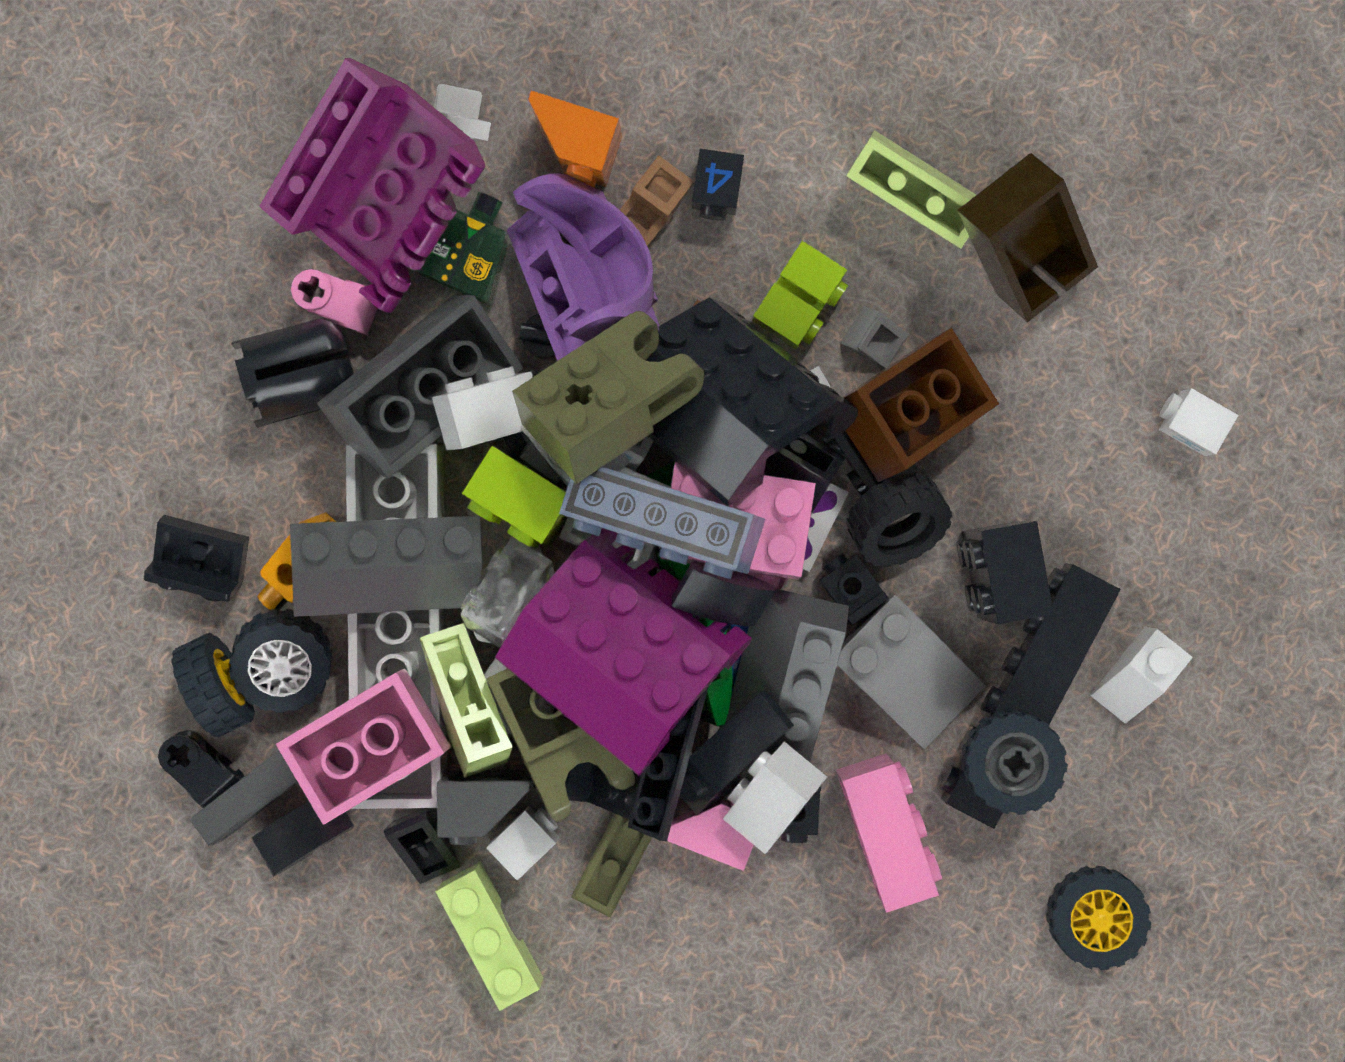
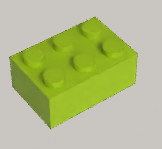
[462,446,568,548]

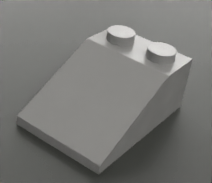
[837,593,986,749]

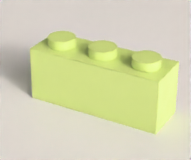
[847,130,976,249]

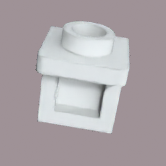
[434,84,491,141]

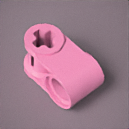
[291,269,378,336]

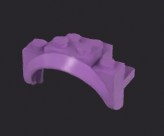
[507,173,660,361]

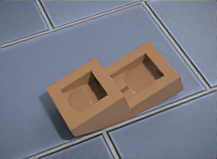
[620,155,694,248]

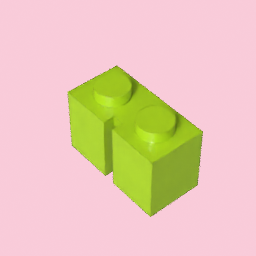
[752,241,848,349]

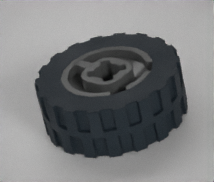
[961,710,1068,815]

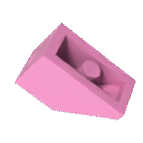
[667,799,754,871]

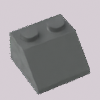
[437,770,534,845]

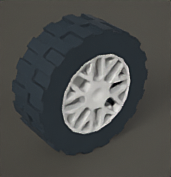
[229,609,332,713]

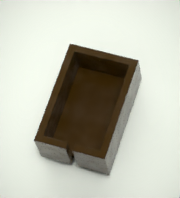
[957,153,1098,323]

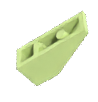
[420,623,512,777]

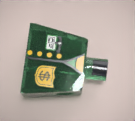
[412,192,510,306]

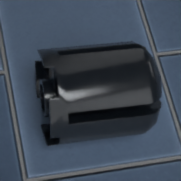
[231,318,354,428]

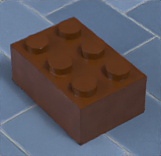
[843,327,999,482]

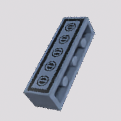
[559,467,766,579]

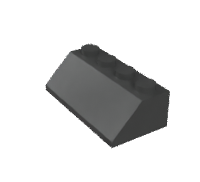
[317,295,523,479]
[290,516,482,617]
[724,589,849,762]

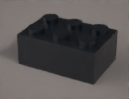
[957,521,1054,624]

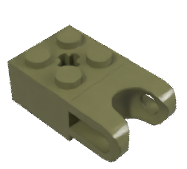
[512,311,704,484]
[486,669,635,823]

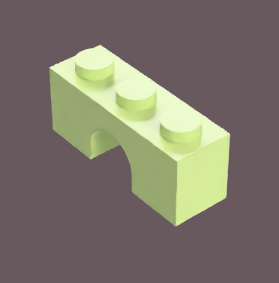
[435,861,544,1011]

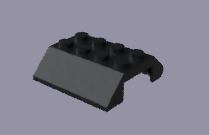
[646,297,858,506]

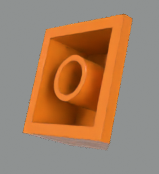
[528,90,622,188]

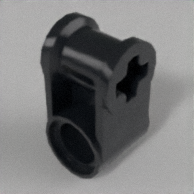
[158,730,245,808]

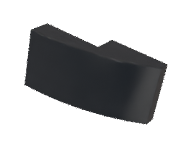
[671,560,776,626]
[251,801,354,877]

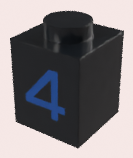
[692,148,744,221]

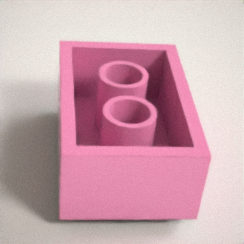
[661,462,816,580]
[276,668,451,825]
[836,753,942,913]

